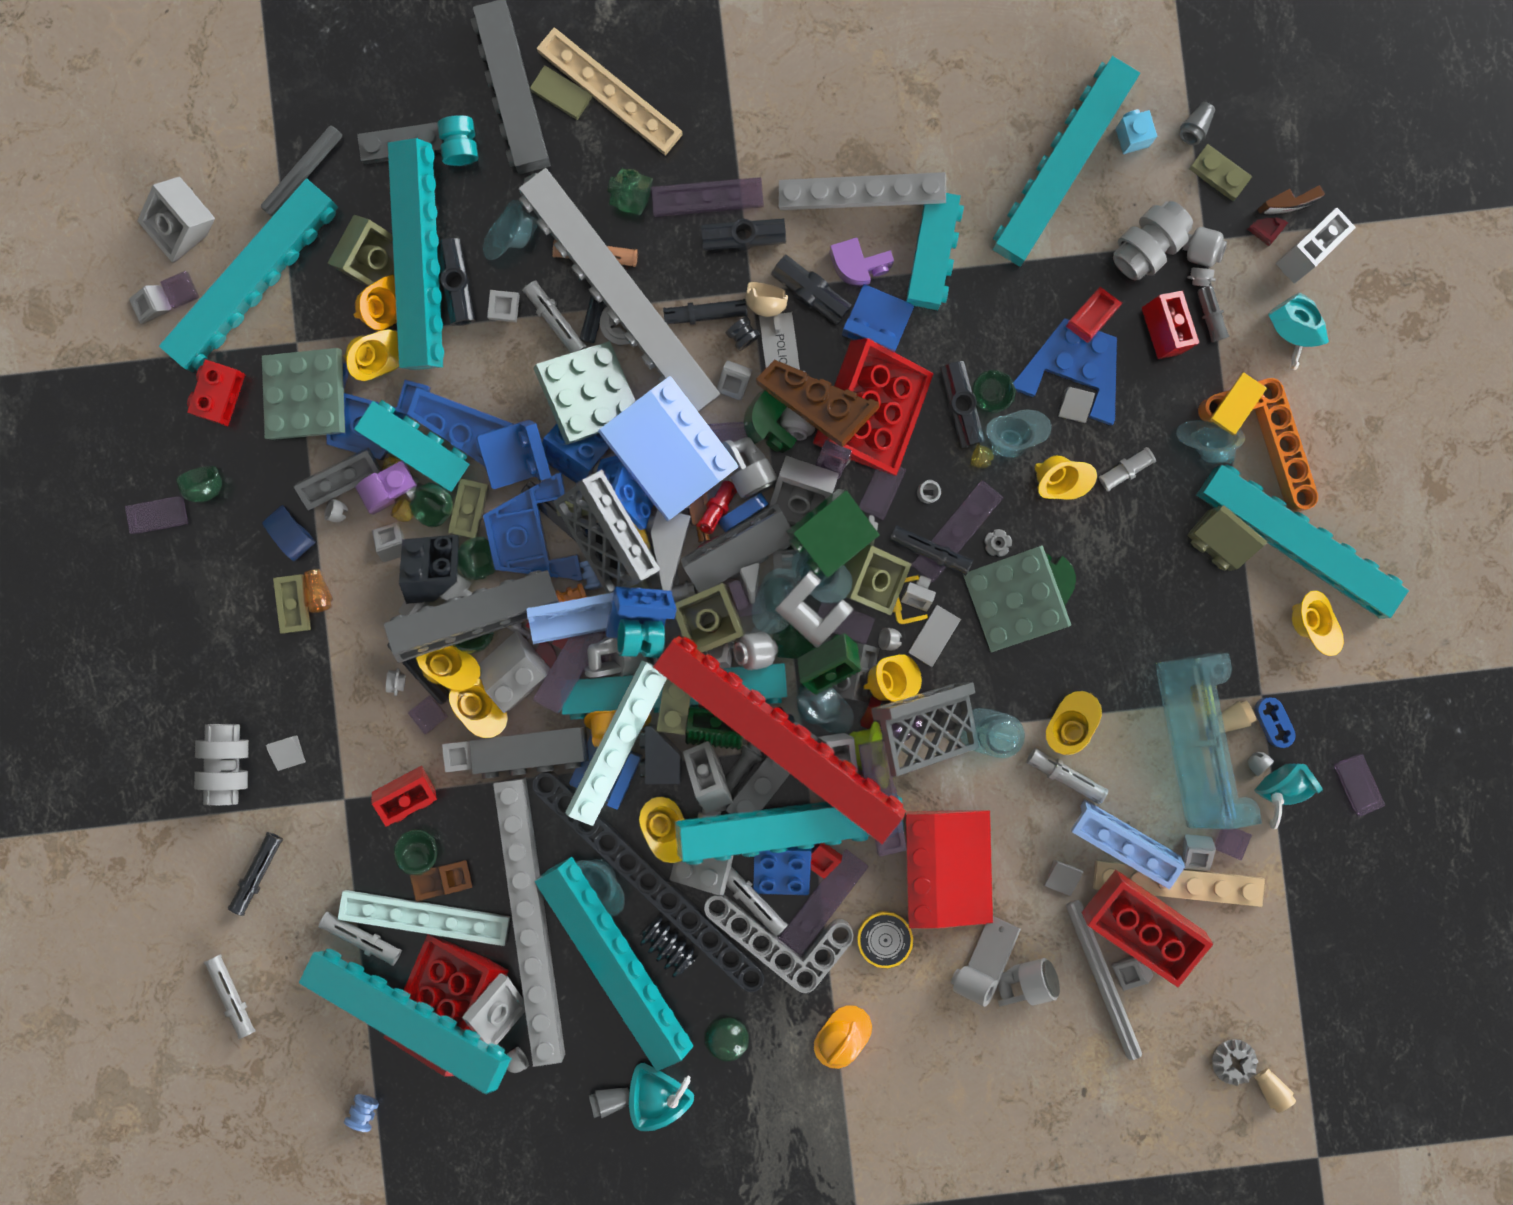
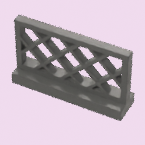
[553,470,660,594]
[871,682,979,777]

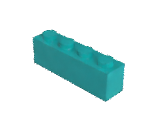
[906,193,964,310]
[354,400,470,492]

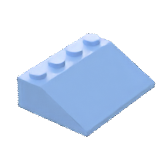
[598,376,739,522]

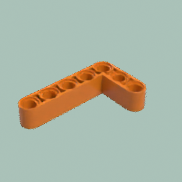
[1198,378,1318,512]

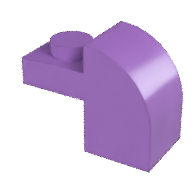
[829,238,894,287]
[355,461,417,515]

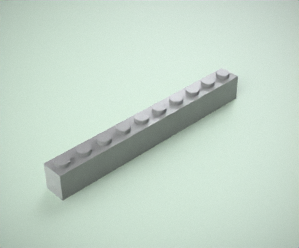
[519,168,720,412]
[493,777,565,1067]

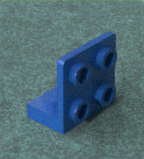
[842,285,914,353]
[476,420,551,489]
[542,424,610,484]
[596,455,653,530]
[606,587,677,638]
[569,734,643,810]
[753,846,811,895]

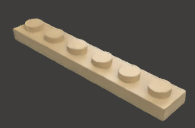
[537,27,683,156]
[1093,860,1265,907]

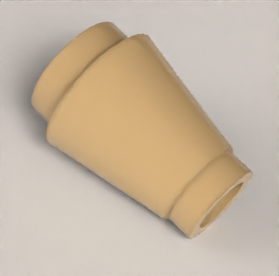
[1211,700,1257,734]
[1255,1068,1296,1113]

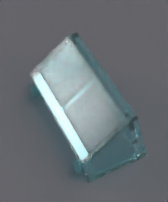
[1155,653,1262,829]

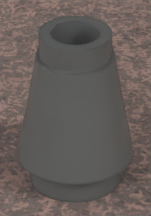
[1180,102,1215,145]
[589,1087,629,1119]

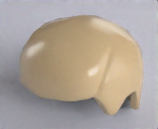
[746,282,788,317]

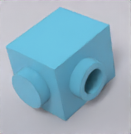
[1115,110,1157,154]

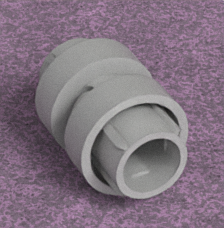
[1113,201,1193,280]
[194,724,249,805]

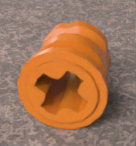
[555,583,587,602]

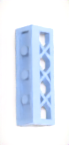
[526,592,614,644]
[1071,799,1185,890]

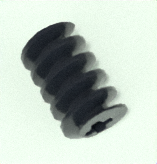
[639,914,699,978]

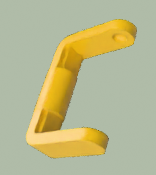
[893,575,928,624]

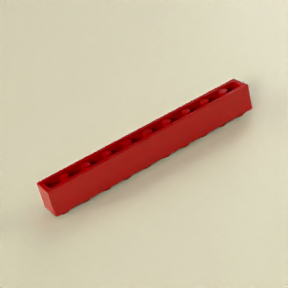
[653,636,906,844]

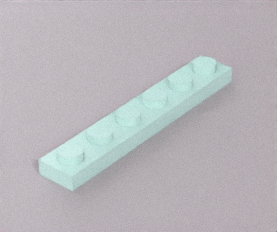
[565,660,667,826]
[338,890,511,946]

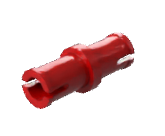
[697,480,737,534]

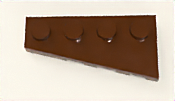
[756,359,879,447]

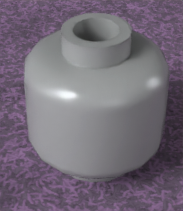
[1183,227,1227,267]
[780,407,815,440]
[733,631,778,670]

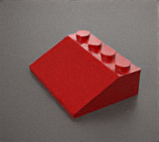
[813,338,934,476]
[906,810,993,928]
[384,934,509,1077]

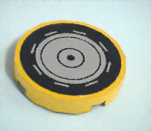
[857,911,913,968]

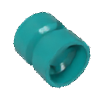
[437,116,479,166]
[617,619,665,658]

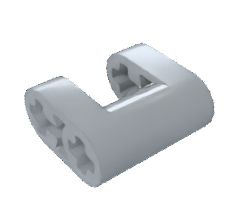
[775,570,853,648]

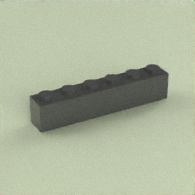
[471,0,551,175]
[384,570,559,663]

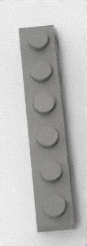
[779,172,946,210]

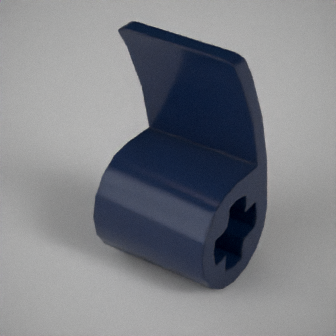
[262,505,316,561]

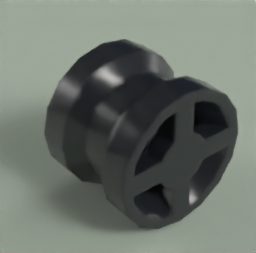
[725,316,761,351]

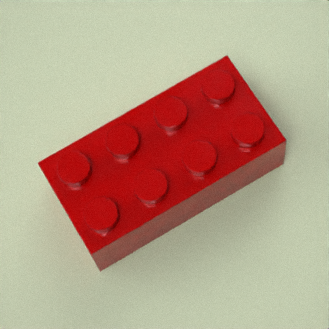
[1081,869,1214,988]

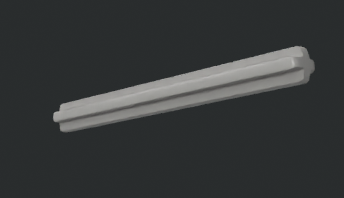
[1066,900,1142,1060]

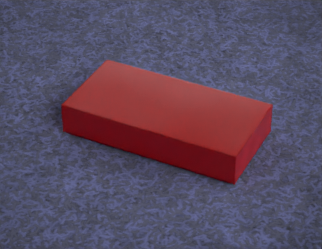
[1066,287,1122,343]

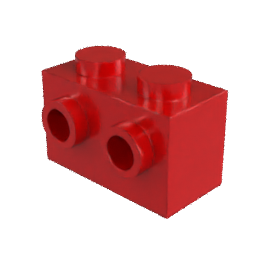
[1142,291,1199,359]
[187,359,246,426]
[372,765,437,827]

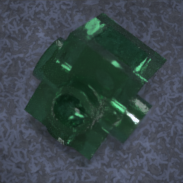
[607,168,653,215]
[773,618,813,659]

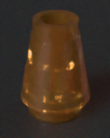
[304,569,333,613]

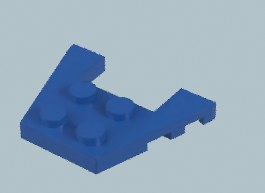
[1010,319,1117,426]
[326,362,431,460]
[483,472,583,581]

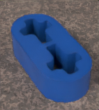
[718,493,769,533]
[1254,697,1296,748]

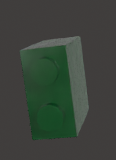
[786,489,880,578]

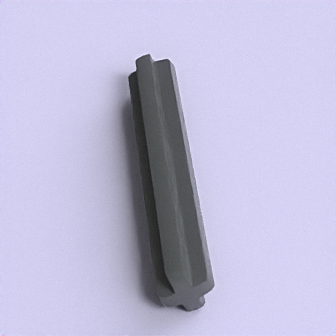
[261,126,342,216]

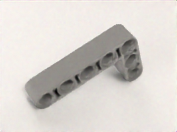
[704,893,853,993]

